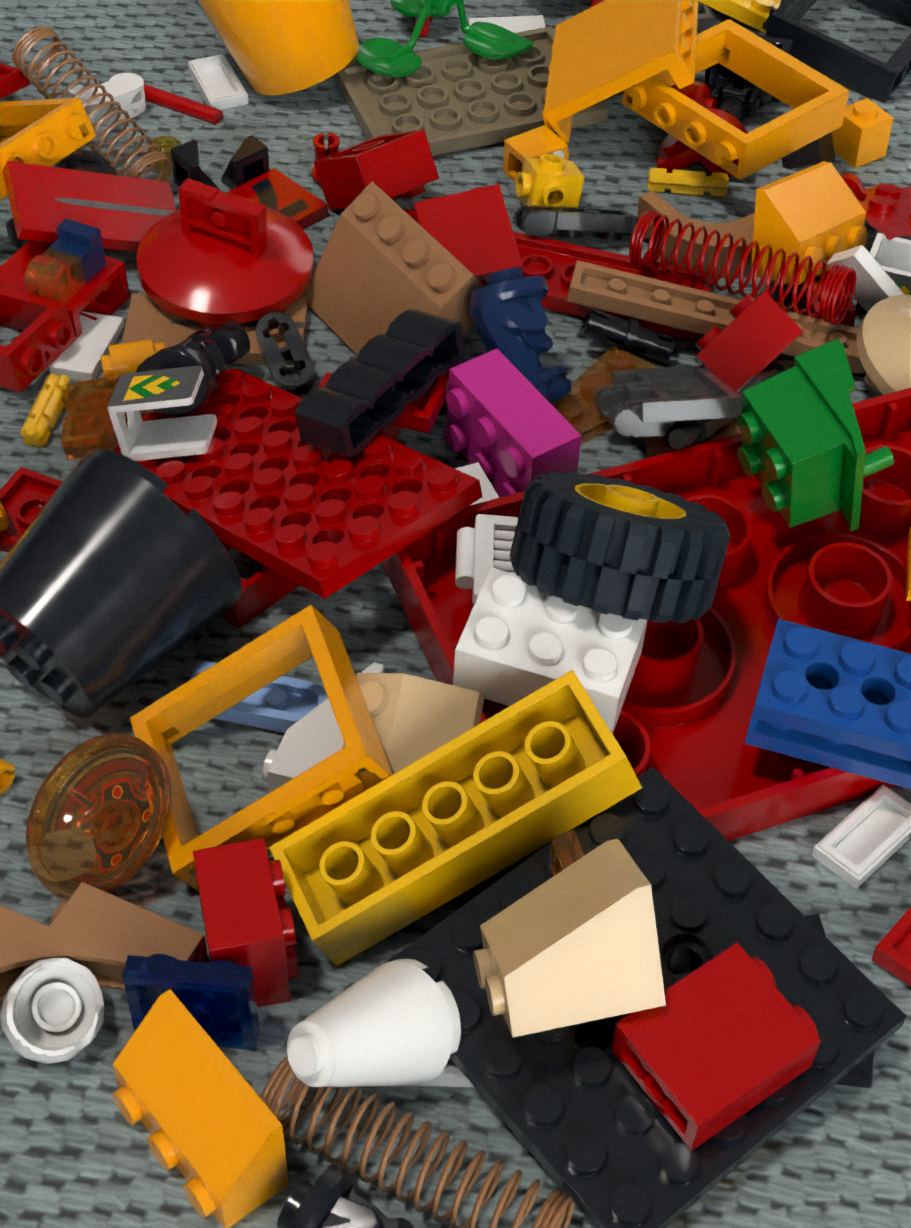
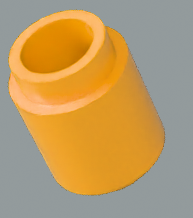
[100,339,165,387]

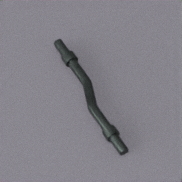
[668,358,794,449]

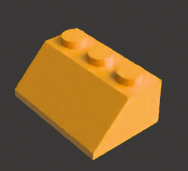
[751,161,868,285]
[112,989,289,1228]

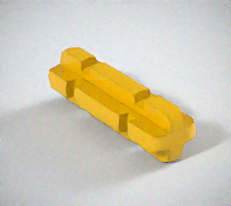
[647,168,729,198]
[20,373,72,447]

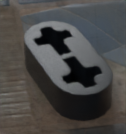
[255,312,315,395]

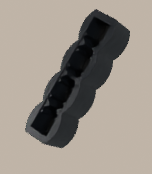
[295,309,465,457]

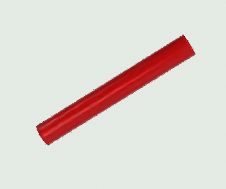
[144,84,223,125]

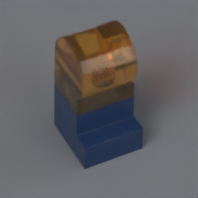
[25,219,106,303]

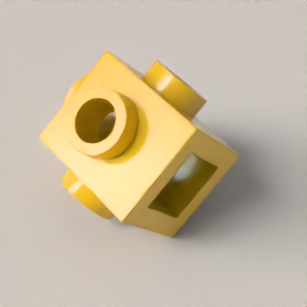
[515,154,585,207]

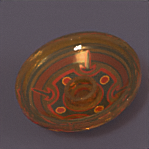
[26,733,172,898]

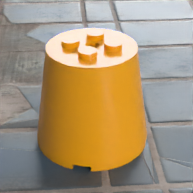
[197,0,359,96]

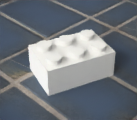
[453,567,648,734]

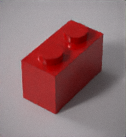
[693,291,804,392]

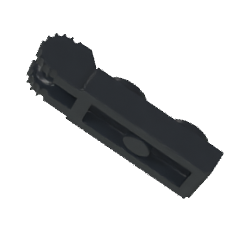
[513,205,639,240]

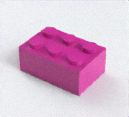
[444,349,582,498]

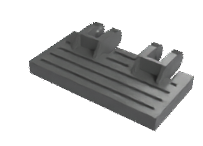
[593,366,742,438]

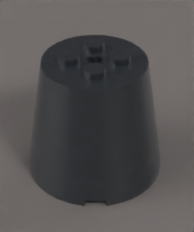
[0,449,242,718]

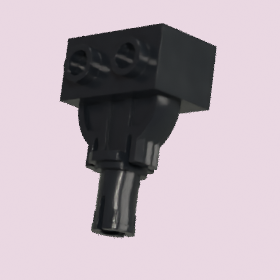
[705,34,793,121]

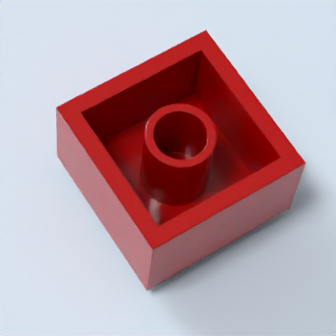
[313,129,439,210]
[192,838,299,1015]

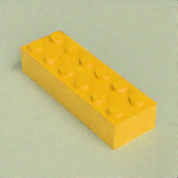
[269,669,642,966]

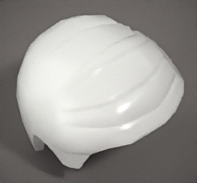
[0,958,104,1064]

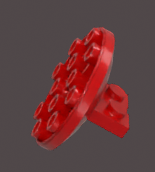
[136,178,314,328]

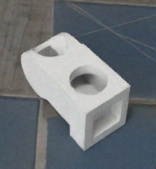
[67,73,146,134]

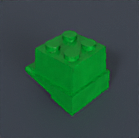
[737,339,894,532]

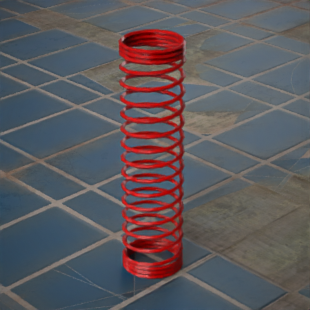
[629,211,857,325]

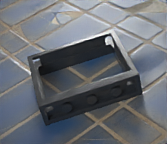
[762,0,911,103]

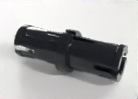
[581,307,675,365]

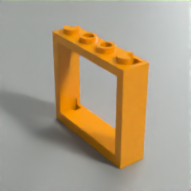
[622,19,850,180]
[0,98,97,200]
[130,604,393,892]

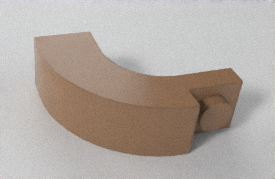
[637,190,755,279]

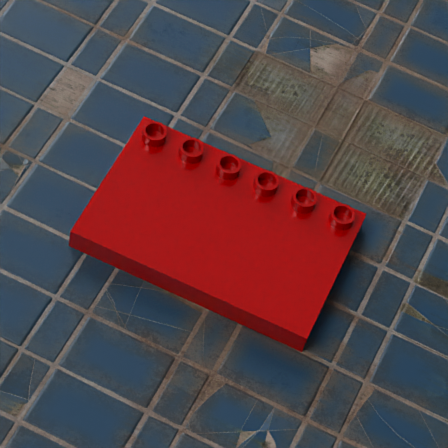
[384,388,911,863]

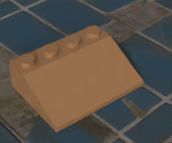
[303,181,485,356]

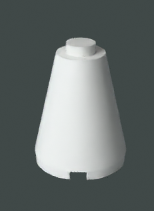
[287,959,461,1087]

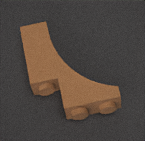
[0,882,209,1004]

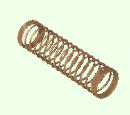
[12,27,173,182]
[261,1055,575,1228]

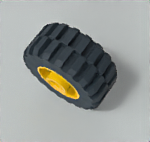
[510,472,730,623]

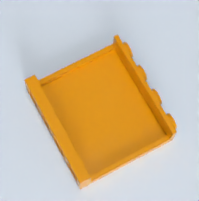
[542,0,699,143]

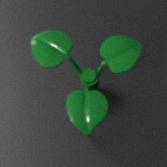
[356,0,534,77]

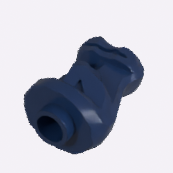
[469,267,572,404]

